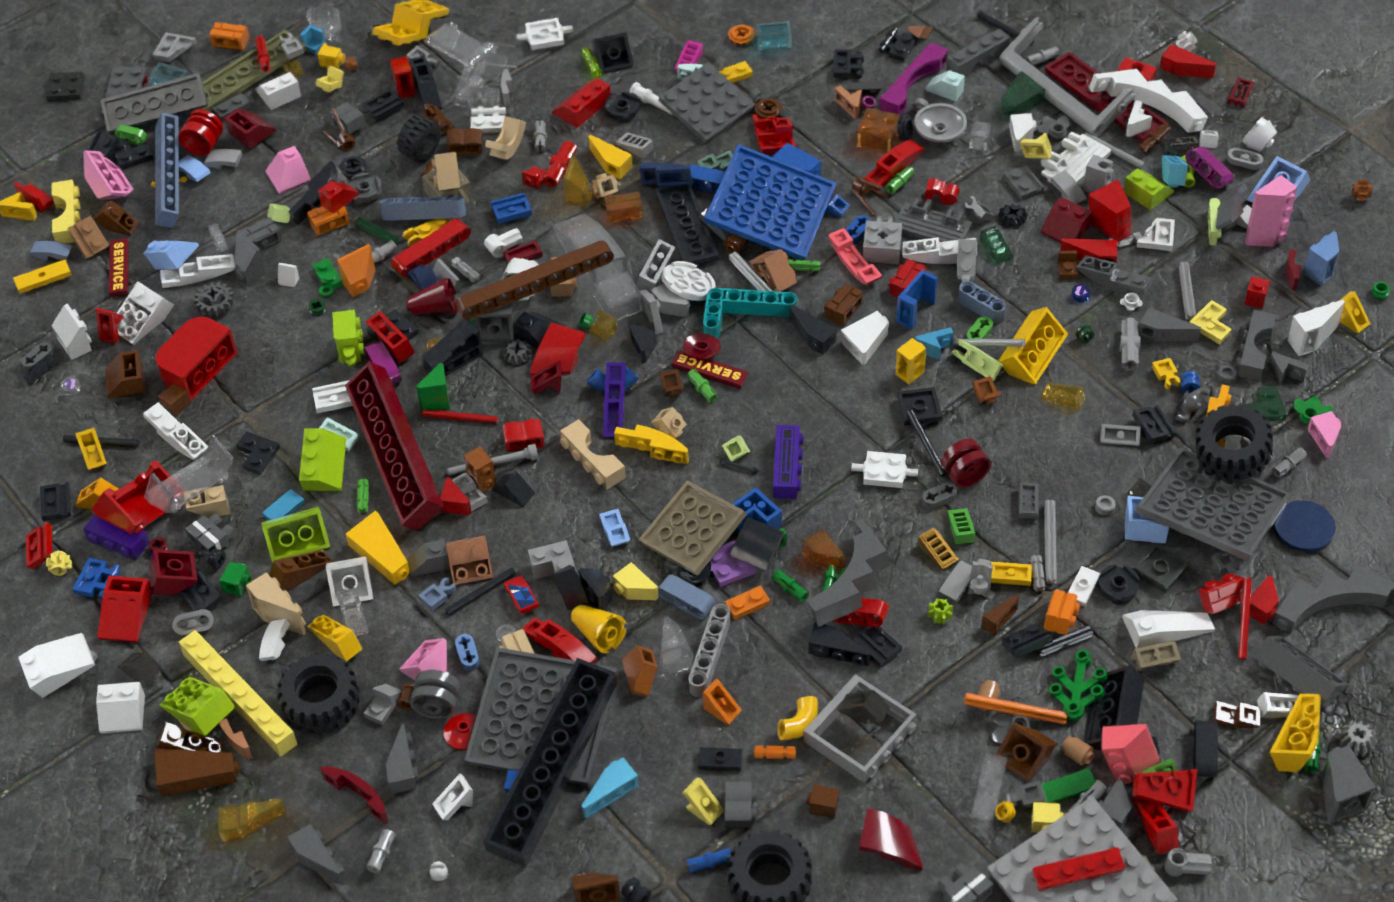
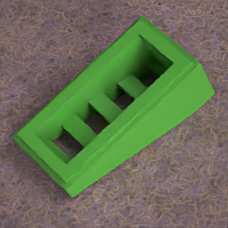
[948,508,975,544]

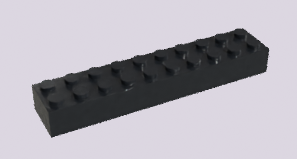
[484,658,618,867]

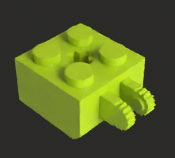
[332,310,365,367]

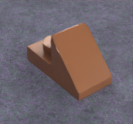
[835,85,862,120]

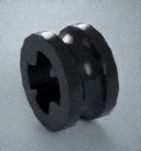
[207,548,226,569]

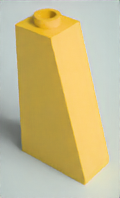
[346,511,410,585]

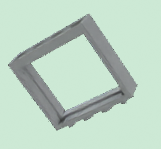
[804,674,917,783]

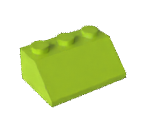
[299,428,347,491]
[261,506,330,563]

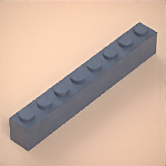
[155,112,179,228]

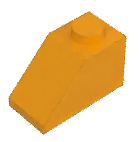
[74,477,118,509]

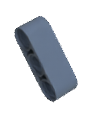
[958,281,1006,324]
[658,574,716,620]

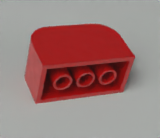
[156,317,237,401]

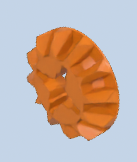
[728,25,755,46]

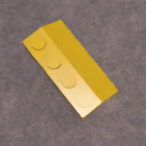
[998,307,1068,385]

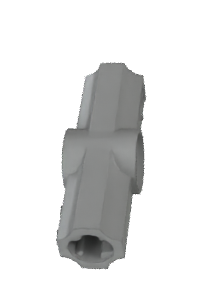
[1120,318,1140,371]

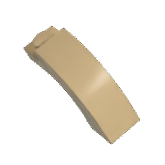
[485,116,526,159]

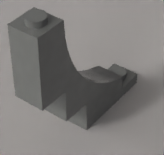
[806,519,890,627]
[1273,565,1394,633]

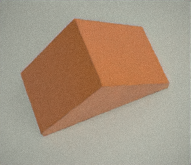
[703,679,742,724]

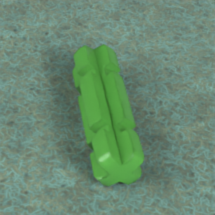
[788,259,820,272]
[357,479,369,514]

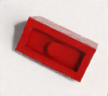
[14,182,54,213]

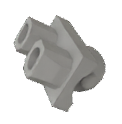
[968,559,993,597]

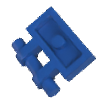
[72,558,121,601]

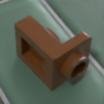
[1057,251,1078,279]

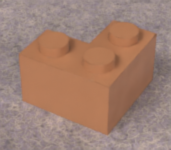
[749,249,797,292]

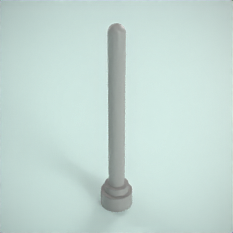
[446,444,539,475]

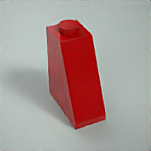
[390,57,416,99]

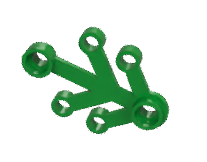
[1049,650,1107,721]

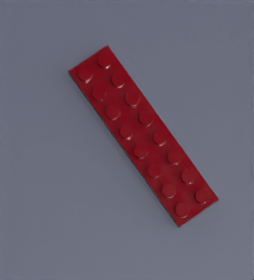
[1044,52,1168,143]

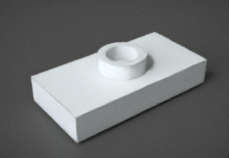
[1068,566,1100,607]

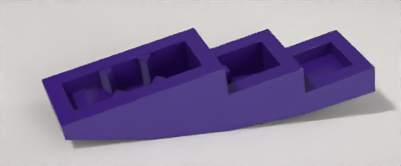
[603,362,626,437]

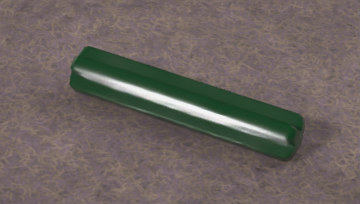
[354,217,400,246]

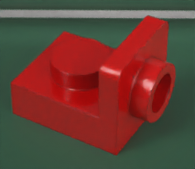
[522,166,547,189]

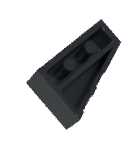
[422,319,483,376]

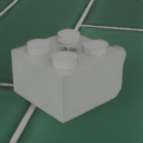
[863,216,902,264]

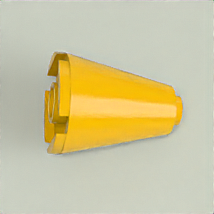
[571,605,626,653]

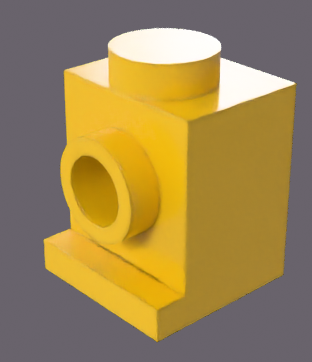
[318,43,346,69]

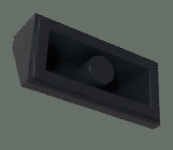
[552,565,589,610]

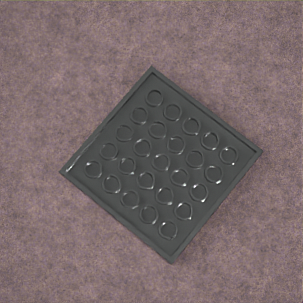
[1136,447,1291,561]
[464,647,618,786]

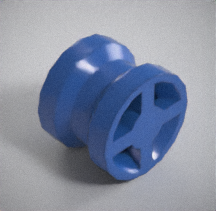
[1180,371,1200,394]

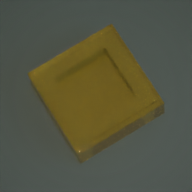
[282,60,303,77]

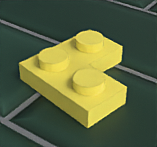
[1190,300,1232,344]

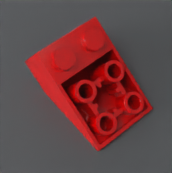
[97,576,152,642]

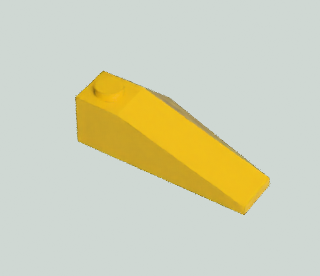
[1270,694,1321,772]

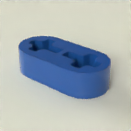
[845,215,870,244]

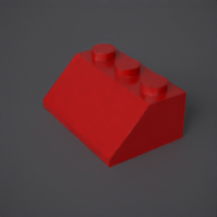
[552,78,611,128]

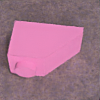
[1308,411,1341,458]

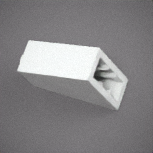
[841,311,889,365]

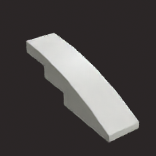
[160,254,235,288]

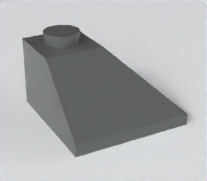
[235,230,266,284]

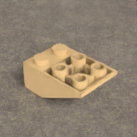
[246,573,306,635]

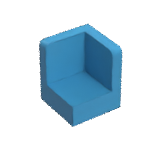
[300,25,326,55]

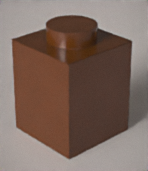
[158,384,191,417]
[806,784,839,818]

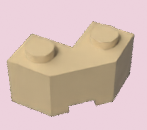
[432,152,460,190]

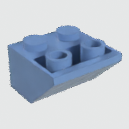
[1304,231,1339,286]

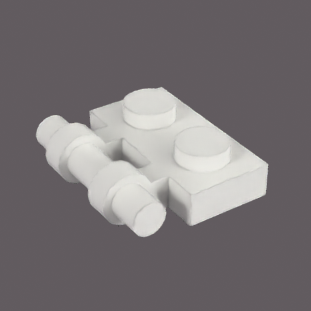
[471,106,506,133]

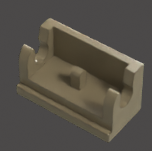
[1131,640,1181,672]

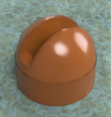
[344,56,358,71]

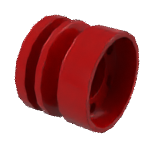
[178,109,224,156]

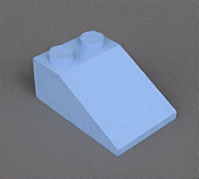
[1247,156,1310,204]

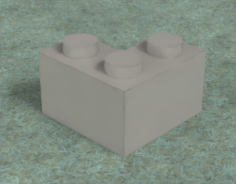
[528,540,577,579]

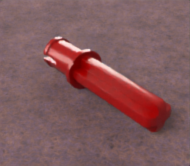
[255,35,271,73]

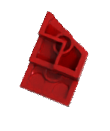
[752,115,796,155]
[530,322,586,376]

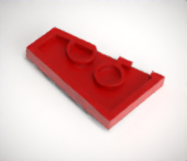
[1132,769,1197,812]

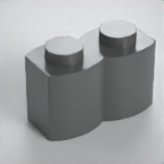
[328,103,366,134]
[725,782,756,828]

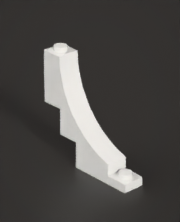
[1089,69,1208,133]

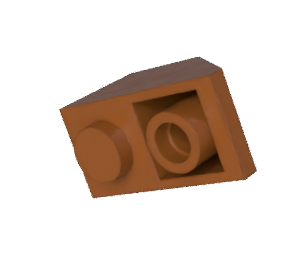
[622,645,657,697]

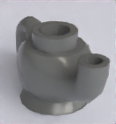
[1175,388,1210,423]

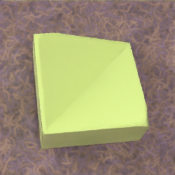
[268,203,290,223]
[722,436,750,462]

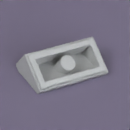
[433,259,461,295]
[1100,424,1141,446]

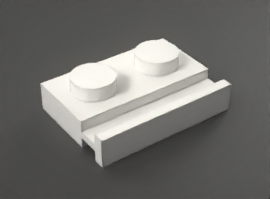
[312,381,353,413]

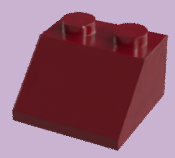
[1040,197,1092,243]
[149,549,197,596]

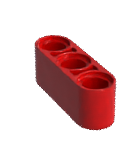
[833,598,889,627]

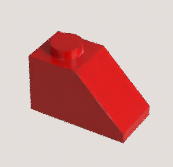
[318,181,359,214]
[1244,276,1271,309]
[1250,575,1279,625]

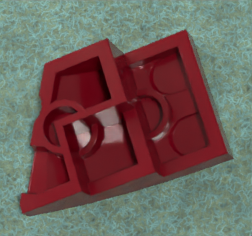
[859,808,923,870]

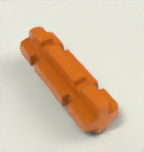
[754,745,796,759]

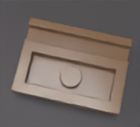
[67,216,110,260]

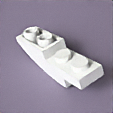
[903,237,977,264]
[143,403,209,460]

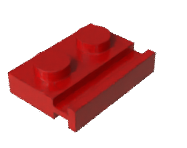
[26,522,53,570]

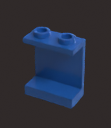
[896,270,938,329]

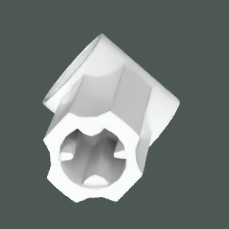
[484,228,523,258]

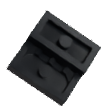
[731,517,784,570]

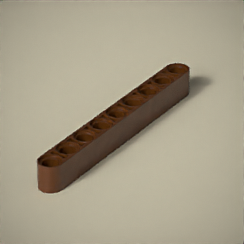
[455,240,614,320]

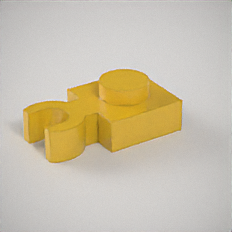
[1152,358,1180,390]

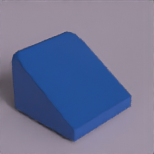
[825,194,850,218]

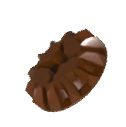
[755,98,782,119]

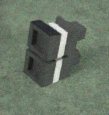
[185,514,235,557]
[938,863,993,902]

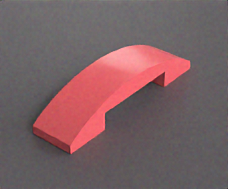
[828,228,882,285]

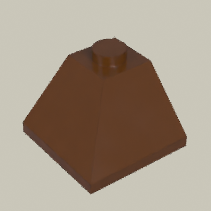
[994,723,1057,782]
[571,872,621,902]

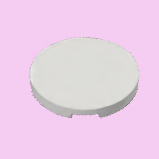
[661,261,715,301]

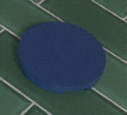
[1274,500,1336,553]

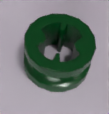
[308,299,326,316]
[1075,325,1095,343]

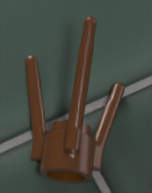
[324,108,356,150]
[852,177,888,216]

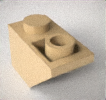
[184,485,230,518]

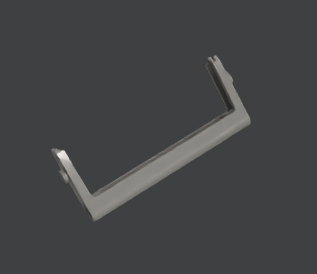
[999,17,1136,137]

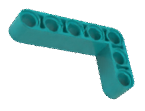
[703,288,797,338]

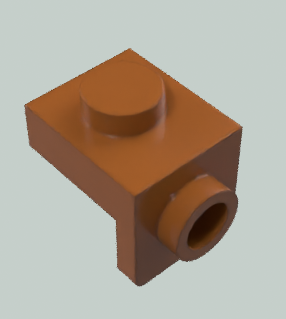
[972,376,1001,405]

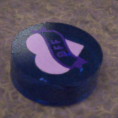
[1072,284,1091,302]

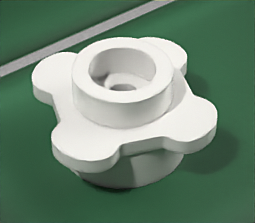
[1120,293,1143,311]

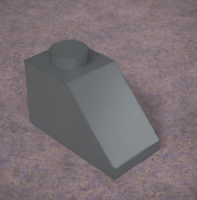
[408,539,450,577]

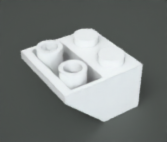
[52,304,92,360]

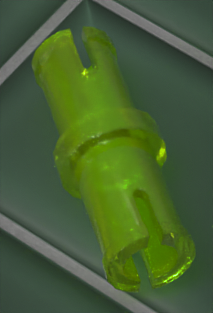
[580,47,602,78]

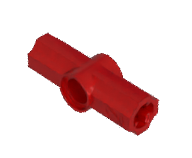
[543,140,577,188]

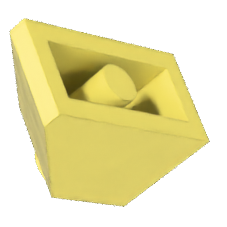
[613,562,659,600]

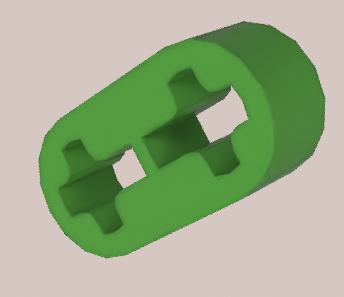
[114,125,147,146]
[966,317,993,347]

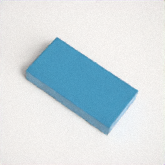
[262,489,305,521]

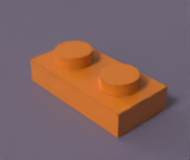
[725,585,770,621]

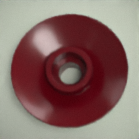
[683,333,721,359]

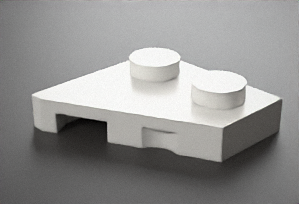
[1137,218,1175,251]

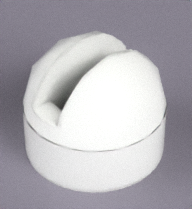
[430,861,448,881]

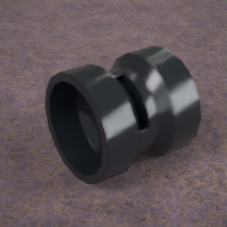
[621,877,652,902]

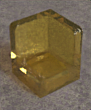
[589,309,618,342]

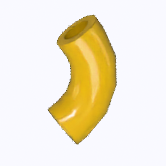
[778,696,818,740]

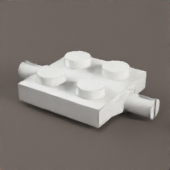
[516,18,573,50]
[851,451,918,488]

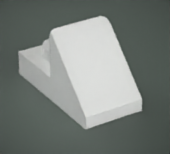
[1126,100,1152,137]
[432,774,473,820]

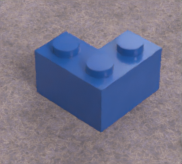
[732,487,782,534]

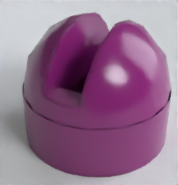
[861,96,876,111]

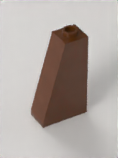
[154,748,241,796]

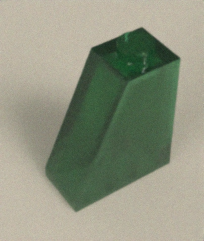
[1001,71,1045,117]

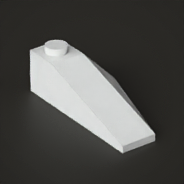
[1122,610,1215,648]

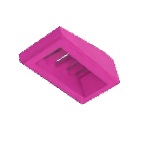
[675,40,703,72]

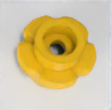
[995,801,1015,823]

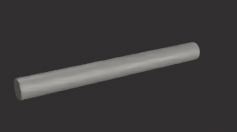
[1084,132,1145,169]
[955,339,1025,347]

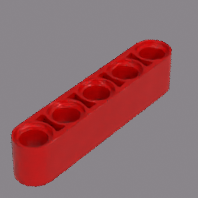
[391,218,471,278]

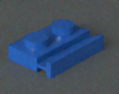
[491,193,532,224]

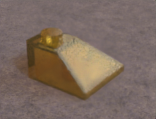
[563,155,593,207]

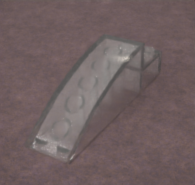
[551,214,644,323]

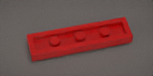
[1032,847,1126,891]

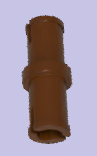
[1138,122,1172,154]

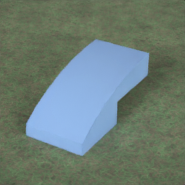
[179,155,211,182]
[599,509,631,547]

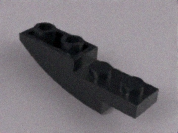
[409,55,442,110]
[289,161,338,225]

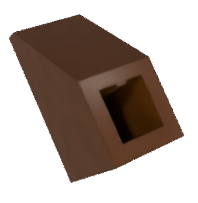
[93,200,139,236]

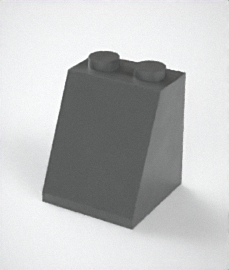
[1322,745,1376,824]

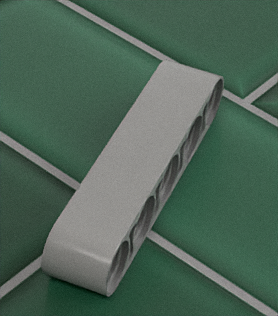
[689,604,730,697]

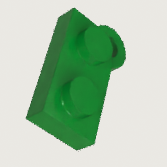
[312,258,343,298]

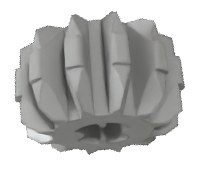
[1339,720,1377,757]

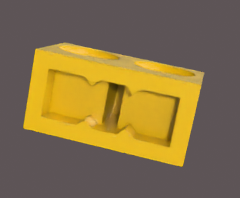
[895,338,926,385]

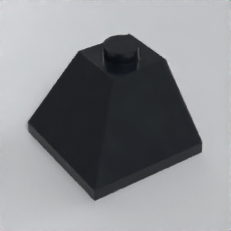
[513,312,566,349]
[578,568,613,612]

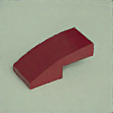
[1286,249,1302,291]

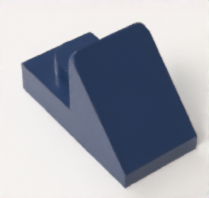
[407,264,438,291]

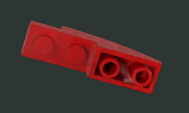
[865,140,924,191]
[522,617,597,663]

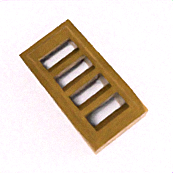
[918,527,959,571]

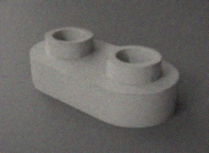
[1227,148,1263,170]
[172,609,214,635]

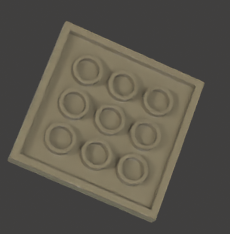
[639,480,746,576]

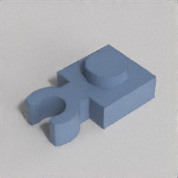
[418,577,456,611]

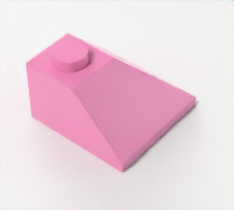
[266,146,311,195]
[399,638,447,680]

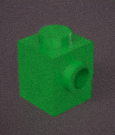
[219,562,252,597]

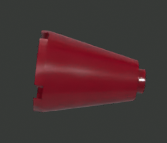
[406,278,458,315]

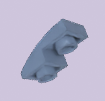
[29,241,72,261]

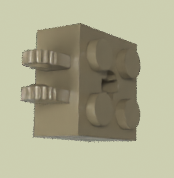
[422,169,472,204]

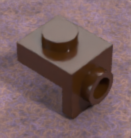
[659,369,684,398]

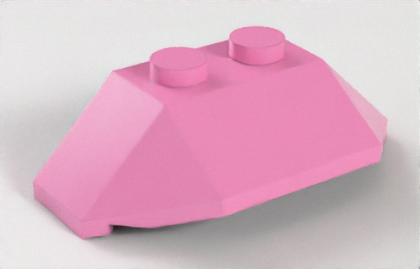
[83,150,134,200]

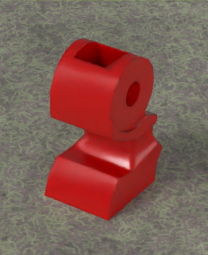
[924,178,960,205]

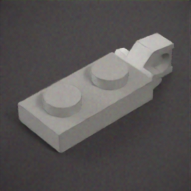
[957,239,977,283]

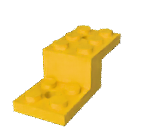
[372,0,449,46]

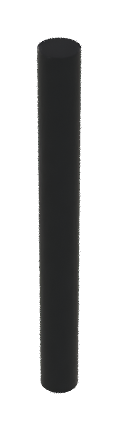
[977,11,1034,46]
[906,410,947,477]
[63,435,140,447]
[445,567,516,616]

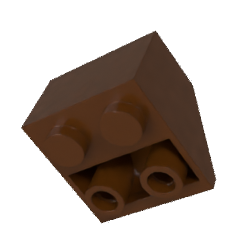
[105,350,145,399]

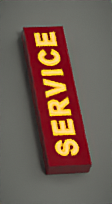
[109,238,129,297]
[672,350,749,389]

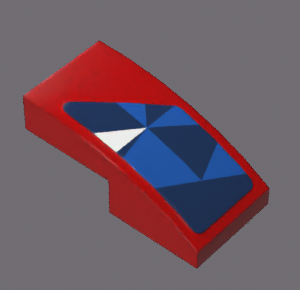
[503,575,539,614]

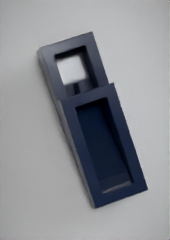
[639,162,693,187]

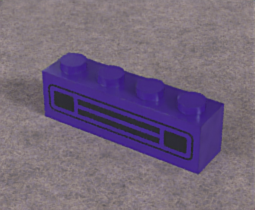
[773,425,803,499]

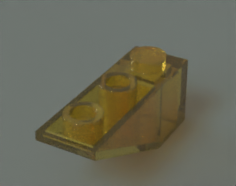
[218,799,287,841]

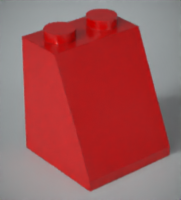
[1089,180,1132,243]

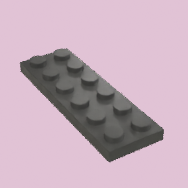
[100,73,208,133]

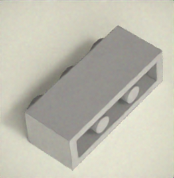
[634,239,675,294]

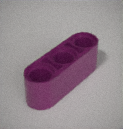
[1185,146,1234,189]
[364,341,402,385]

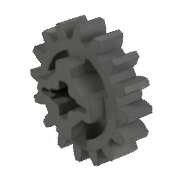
[194,282,235,317]

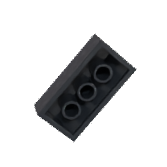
[1084,665,1145,751]

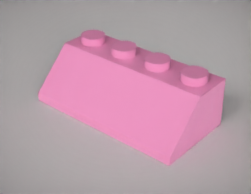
[1244,175,1297,247]

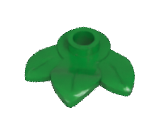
[1294,396,1333,425]

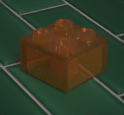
[857,108,900,152]

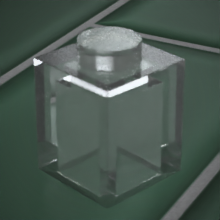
[969,121,991,151]

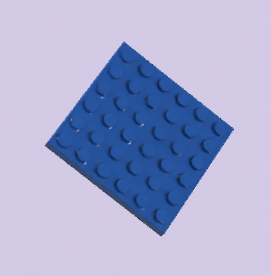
[704,144,836,260]

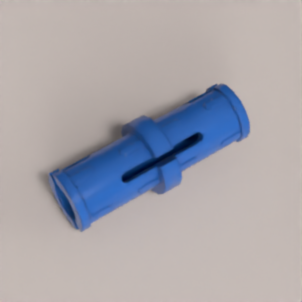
[687,848,731,873]

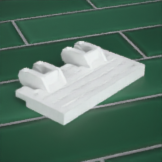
[1040,132,1111,185]

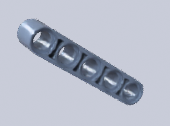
[379,196,466,221]

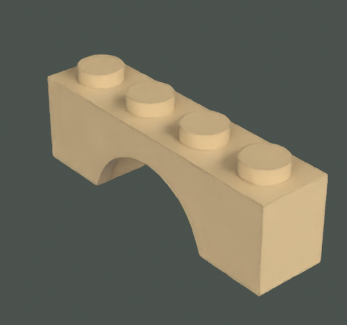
[560,419,626,489]

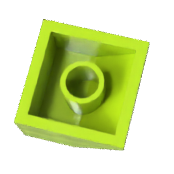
[1124,168,1174,211]

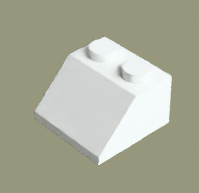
[255,72,301,110]
[326,556,373,606]
[96,682,145,734]

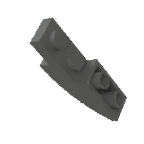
[1077,255,1153,295]

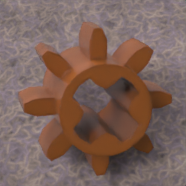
[1352,180,1372,201]

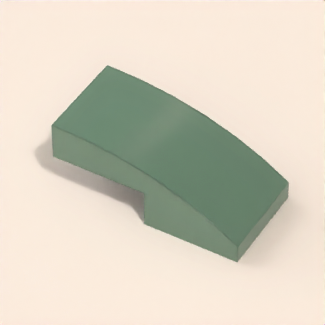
[697,150,733,171]

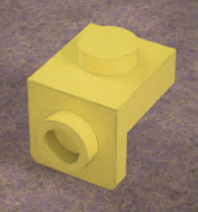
[316,66,344,92]

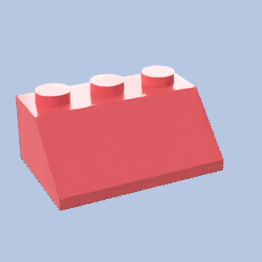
[1102,724,1160,784]

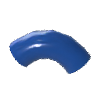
[586,367,639,393]

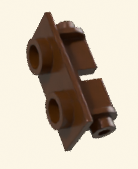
[422,104,454,136]

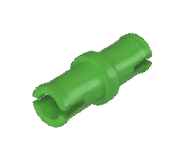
[885,166,915,194]
[687,369,718,403]

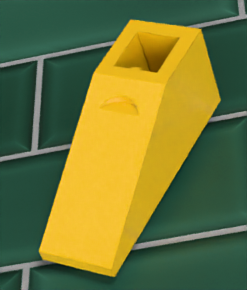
[588,135,633,179]
[307,615,362,661]

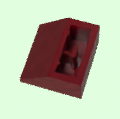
[224,109,276,149]

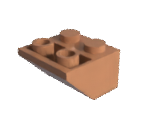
[446,535,493,585]

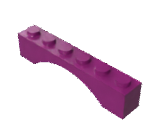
[879,43,949,119]

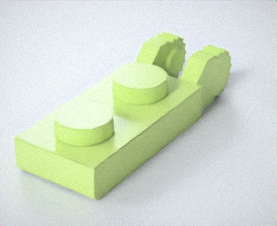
[1208,198,1221,245]
[952,339,1003,381]

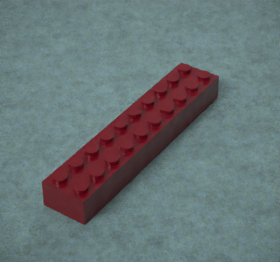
[345,361,444,531]

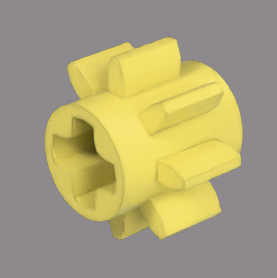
[46,551,72,576]

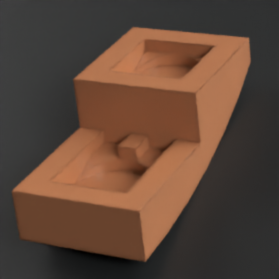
[219,718,252,760]

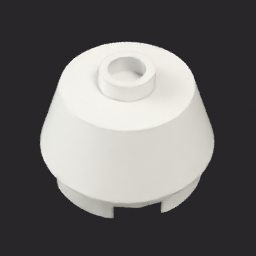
[1242,117,1277,152]

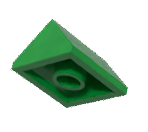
[416,362,450,411]

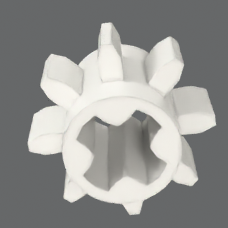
[1176,31,1197,52]

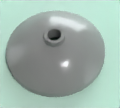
[914,103,967,143]

